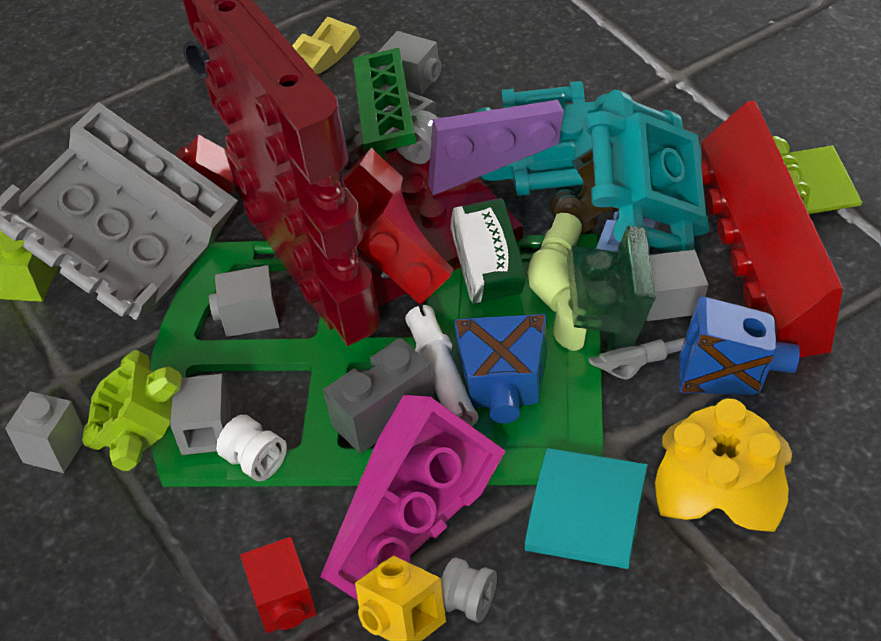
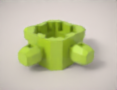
[82,350,182,471]

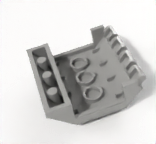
[0,102,238,320]

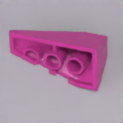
[320,395,505,601]

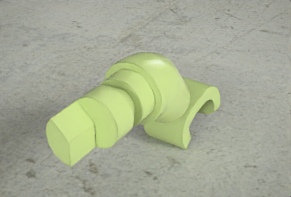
[527,213,605,351]

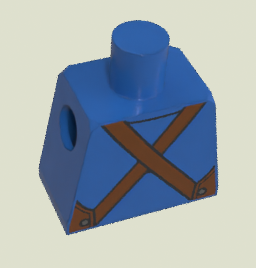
[679,296,800,395]
[455,314,547,423]

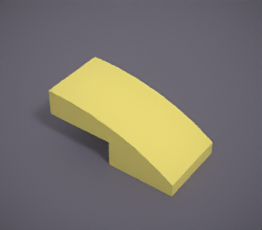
[293,16,360,75]

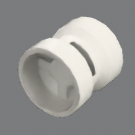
[216,415,287,482]

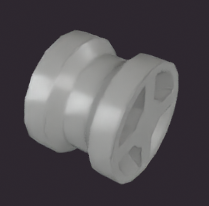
[397,110,438,164]
[441,557,497,623]

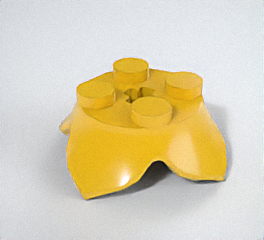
[655,399,792,532]

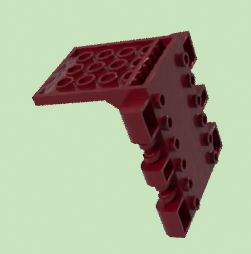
[182,0,523,346]

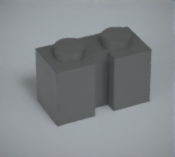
[323,337,436,454]

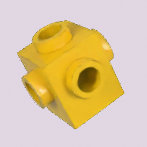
[355,556,446,641]

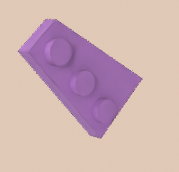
[428,100,564,195]

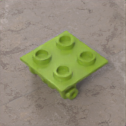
[773,136,862,214]

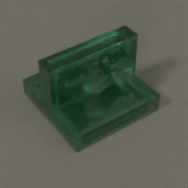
[567,226,656,352]

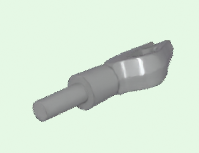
[589,338,685,380]

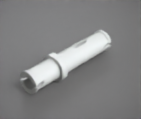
[405,305,478,426]

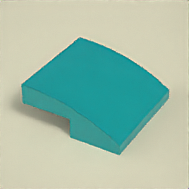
[525,448,648,569]

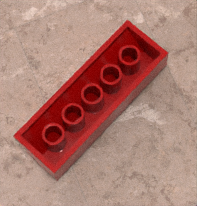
[701,100,843,358]

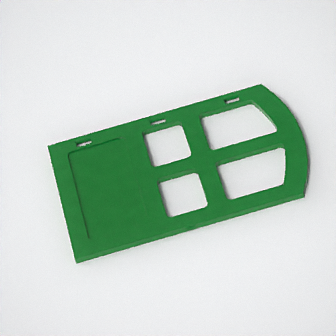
[150,234,604,487]

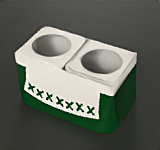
[450,198,525,304]

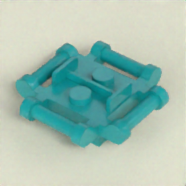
[474,81,613,196]
[585,90,710,253]

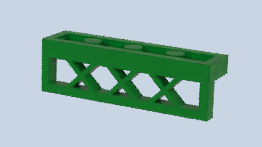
[353,48,416,163]

